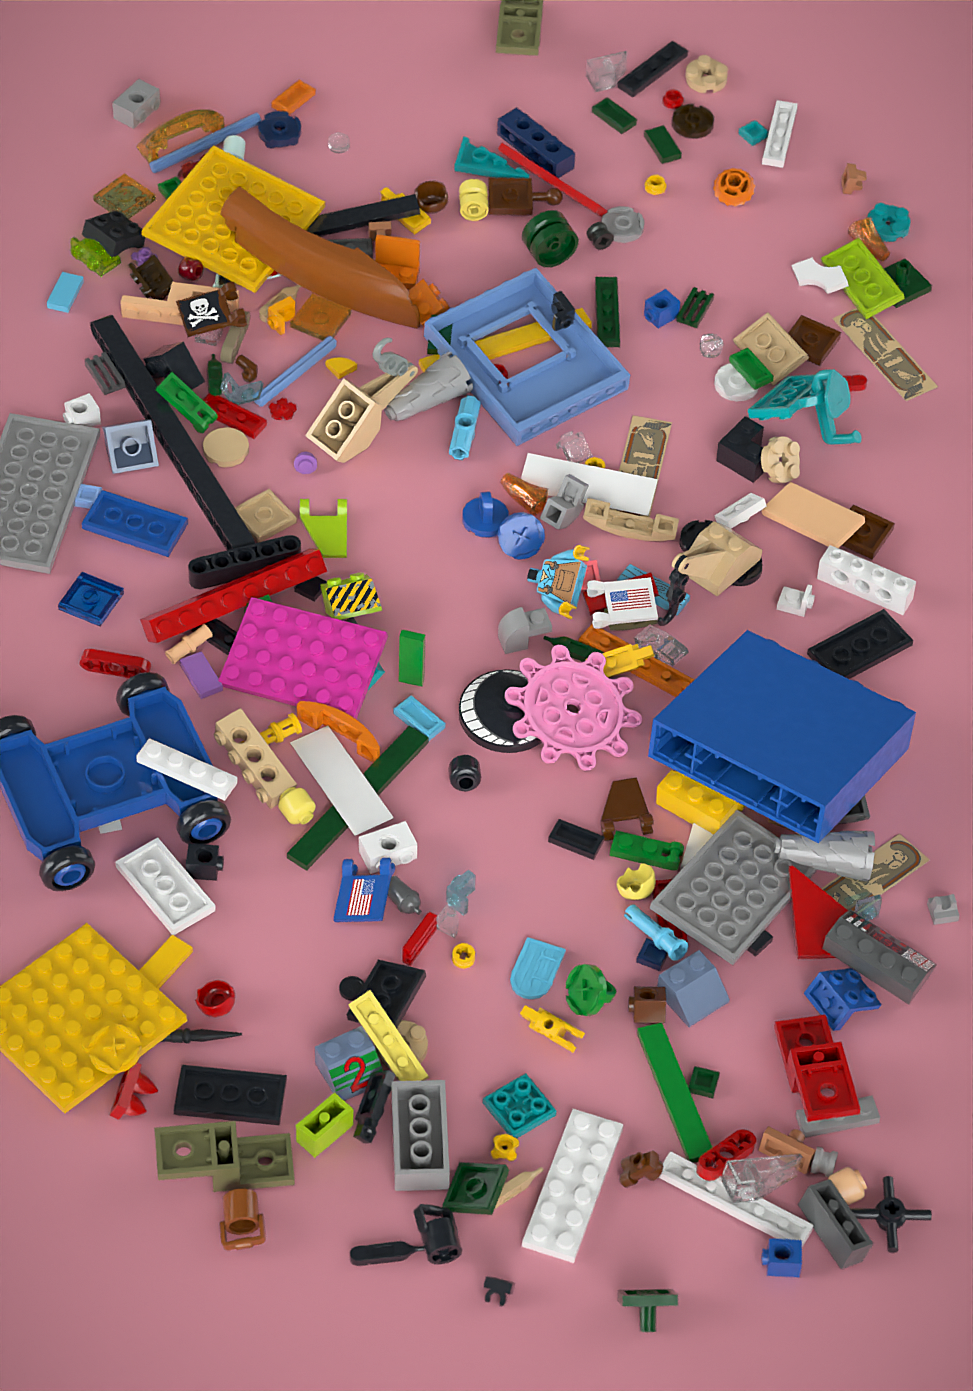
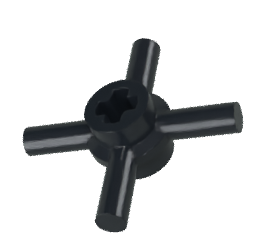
[850,1176,932,1253]

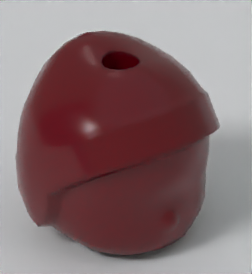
[178,257,204,281]

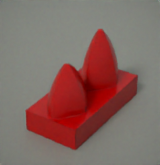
[109,1063,159,1120]

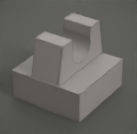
[927,894,960,925]

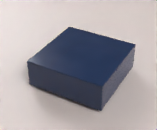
[636,938,668,971]

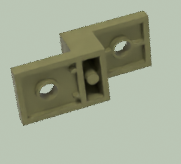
[496,0,543,56]
[154,1121,295,1192]

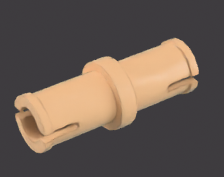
[165,624,213,665]

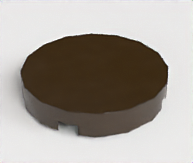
[672,104,714,139]

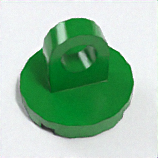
[565,964,616,1016]

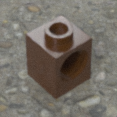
[628,986,666,1023]

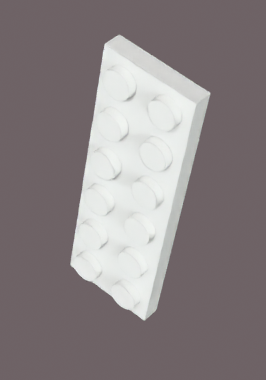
[522,1109,623,1263]

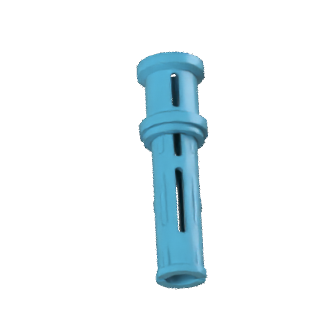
[624,905,688,961]

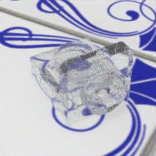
[556,431,593,463]

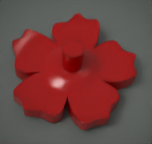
[269,398,297,420]

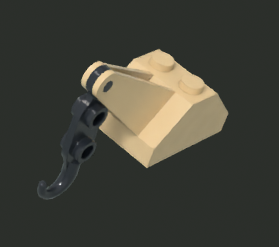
[658,521,762,626]

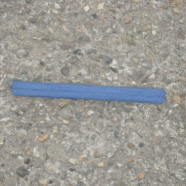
[149,113,262,173]

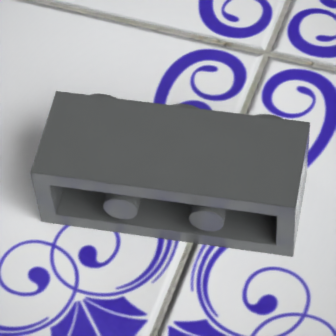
[798,1179,874,1269]

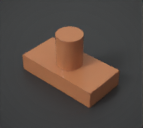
[758,1126,816,1175]

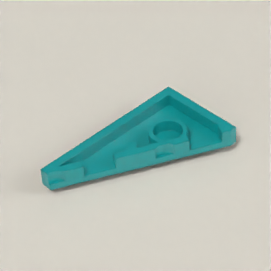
[454,137,530,178]

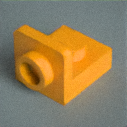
[267,296,295,335]

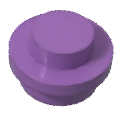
[294,452,317,474]

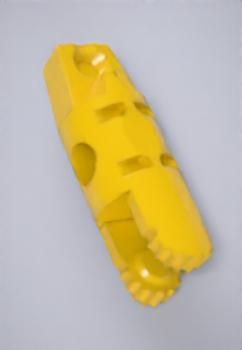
[520,1005,585,1053]

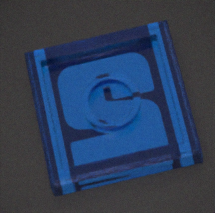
[58,572,124,627]

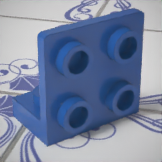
[804,968,882,1031]

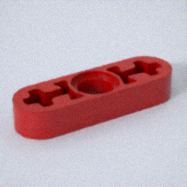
[79,648,151,678]
[696,1129,756,1181]

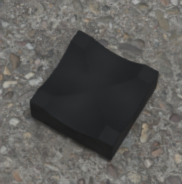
[82,210,146,257]

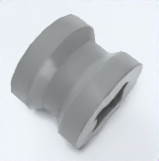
[811,1146,838,1177]

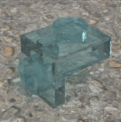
[446,869,476,916]

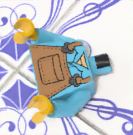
[527,545,590,620]

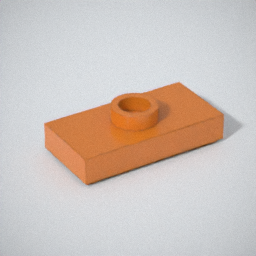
[271,79,316,115]

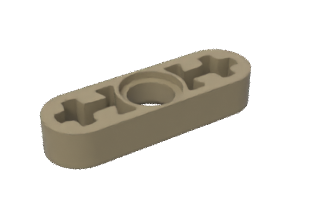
[220,311,250,364]

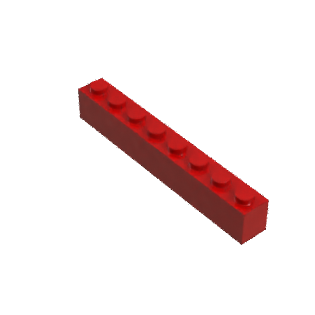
[140,549,328,643]

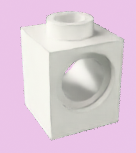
[63,393,101,427]

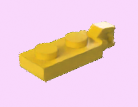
[380,187,431,235]
[585,644,655,678]

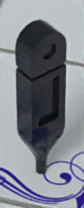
[350,1241,425,1266]

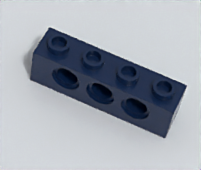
[497,107,575,178]

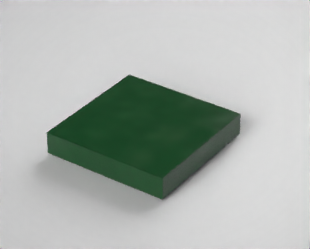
[442,1162,510,1215]

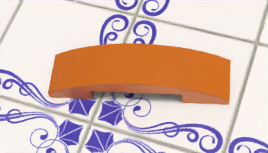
[297,701,380,763]

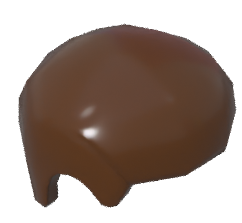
[415,181,448,213]

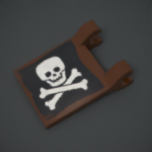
[176,282,247,338]

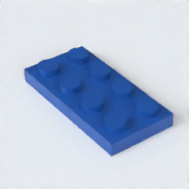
[82,490,188,557]

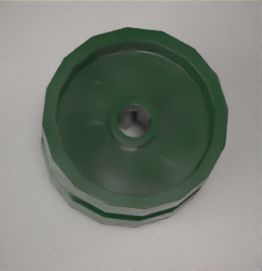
[522,210,579,267]

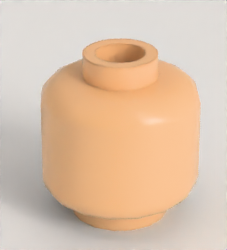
[828,1167,867,1206]

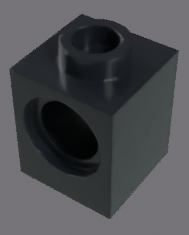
[186,843,224,881]

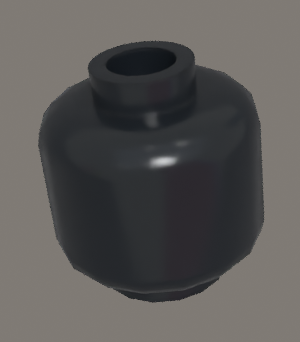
[448,755,482,792]

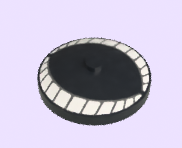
[459,669,542,753]

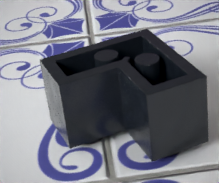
[143,341,205,390]
[716,416,764,483]

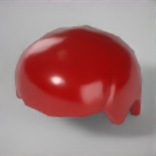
[195,980,236,1018]

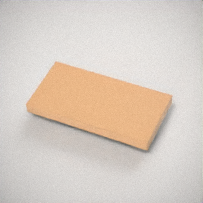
[762,482,865,548]

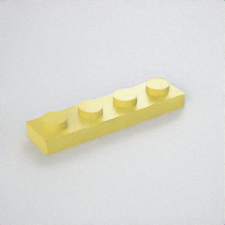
[348,990,429,1081]

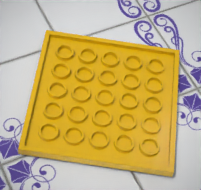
[142,145,325,293]
[0,923,187,1114]

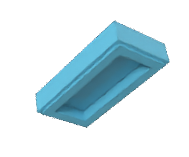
[47,272,84,313]
[393,695,445,741]

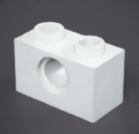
[359,821,417,874]

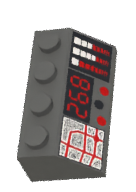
[822,909,937,1005]

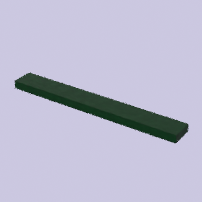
[287,726,429,871]

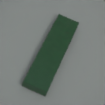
[595,277,620,347]

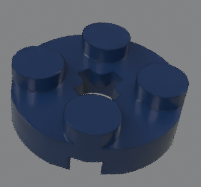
[258,111,301,149]

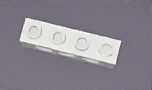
[817,545,916,615]

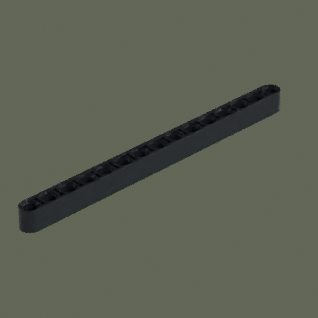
[90,315,255,550]

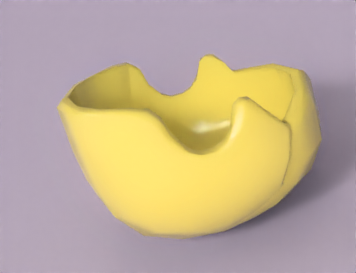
[616,863,656,900]

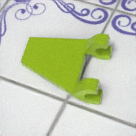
[300,499,347,558]

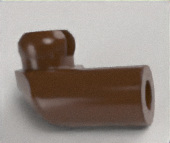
[236,355,258,382]

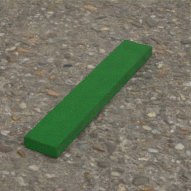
[637,1023,713,1163]

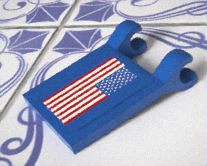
[333,857,395,923]

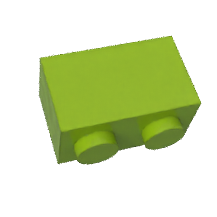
[296,1092,353,1158]

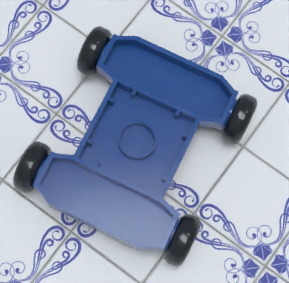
[0,672,231,892]

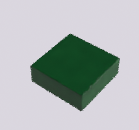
[688,1066,720,1099]

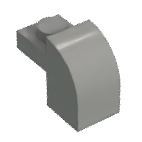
[540,474,589,530]
[498,607,552,654]

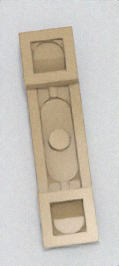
[583,498,679,541]

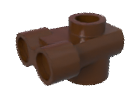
[620,1151,663,1188]

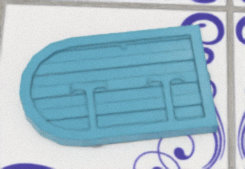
[510,937,566,999]

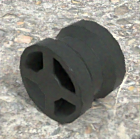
[586,222,614,250]

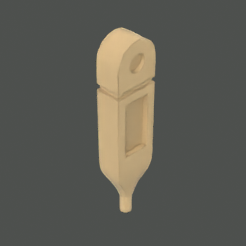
[259,285,301,322]
[494,1167,543,1210]

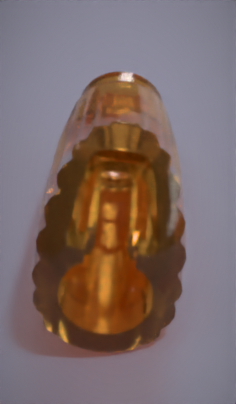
[848,217,890,262]
[500,473,548,516]

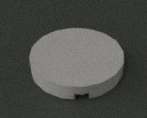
[601,206,645,243]

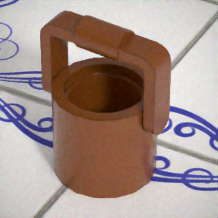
[220,1189,266,1250]

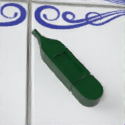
[207,354,223,396]
[543,636,604,662]

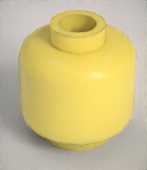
[278,787,316,825]

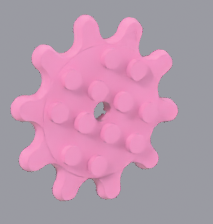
[505,645,642,771]

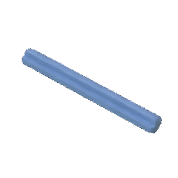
[254,336,337,407]

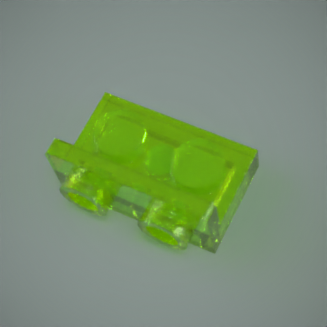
[70,237,121,277]

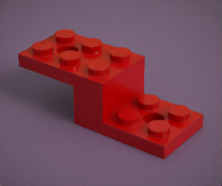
[774,1014,861,1122]

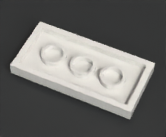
[116,838,216,935]

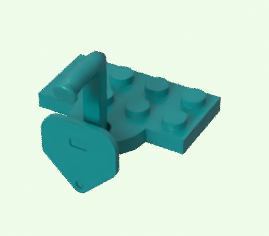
[748,369,862,445]

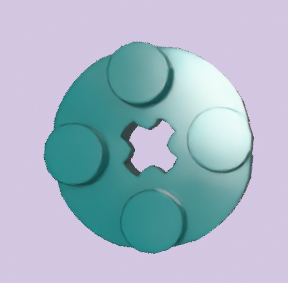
[866,203,911,242]

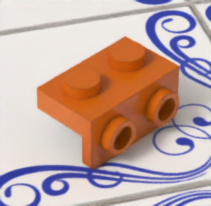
[408,279,451,327]

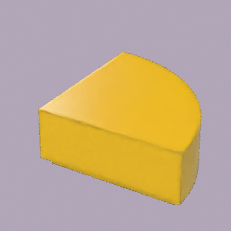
[325,357,357,379]

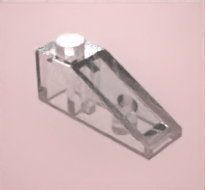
[721,1154,803,1203]

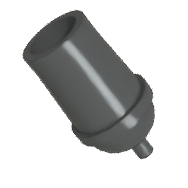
[388,876,422,915]

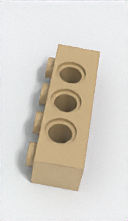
[214,708,297,809]

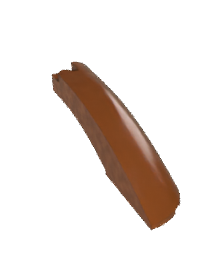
[220,186,420,329]

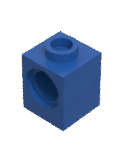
[644,289,680,329]
[762,1238,802,1278]

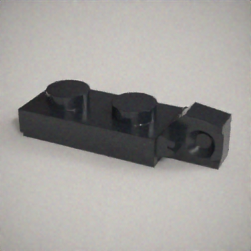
[353,1070,396,1144]

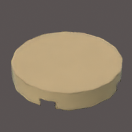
[203,427,249,467]

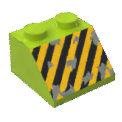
[321,572,382,620]

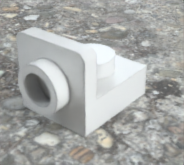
[777,584,815,617]

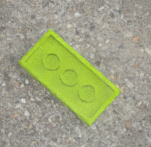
[821,238,904,319]

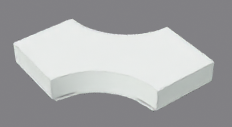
[792,258,848,294]

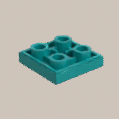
[482,1073,557,1138]

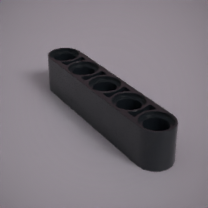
[188,535,301,589]

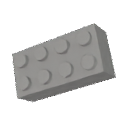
[391,1080,450,1191]

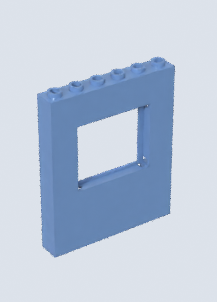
[424,268,630,446]

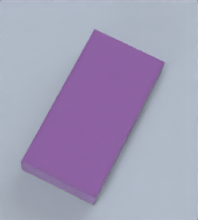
[180,651,223,699]

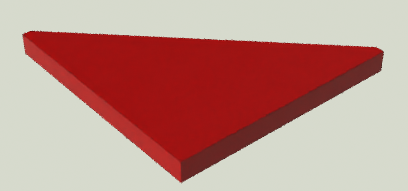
[788,866,848,959]

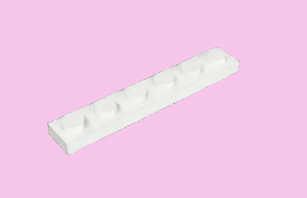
[659,1151,813,1247]

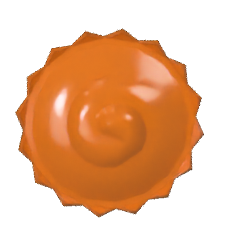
[713,168,755,207]

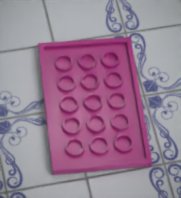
[218,597,388,720]

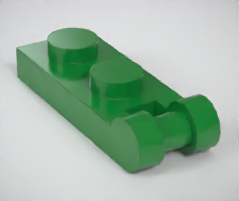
[155,372,218,434]
[610,830,684,871]

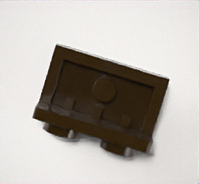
[128,254,174,300]

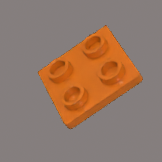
[375,235,420,290]

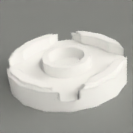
[714,363,759,402]

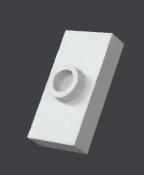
[714,493,767,529]

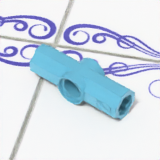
[449,395,481,460]

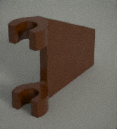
[600,777,654,841]

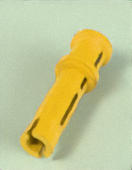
[239,713,302,745]

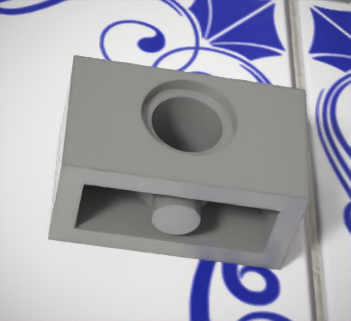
[112,79,161,129]

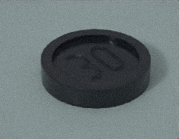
[339,976,364,1001]

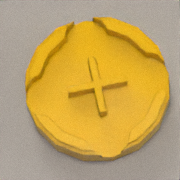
[88,1024,142,1073]

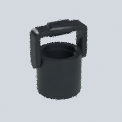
[413,1204,462,1265]

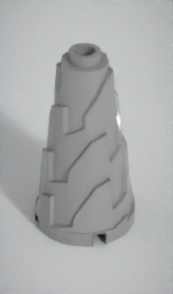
[384,351,473,421]
[774,830,875,882]

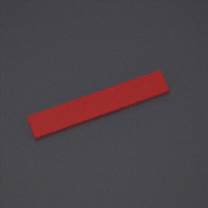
[498,143,608,217]

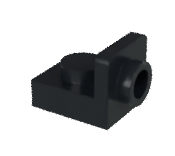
[551,291,575,331]

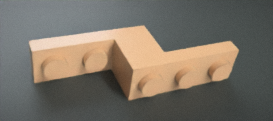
[121,282,239,325]

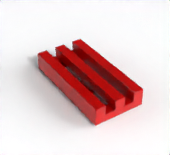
[402,912,437,966]

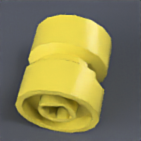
[459,179,488,221]

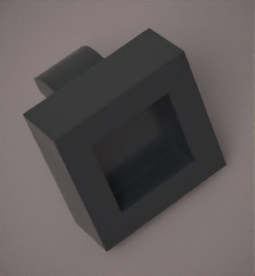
[483,1276,515,1306]

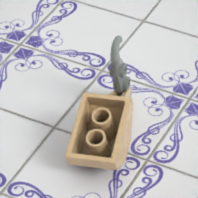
[305,337,418,463]

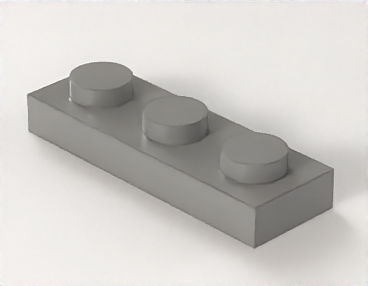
[796,1095,880,1138]

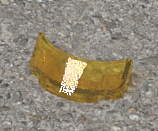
[136,109,224,163]

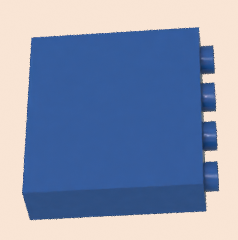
[648,630,916,843]

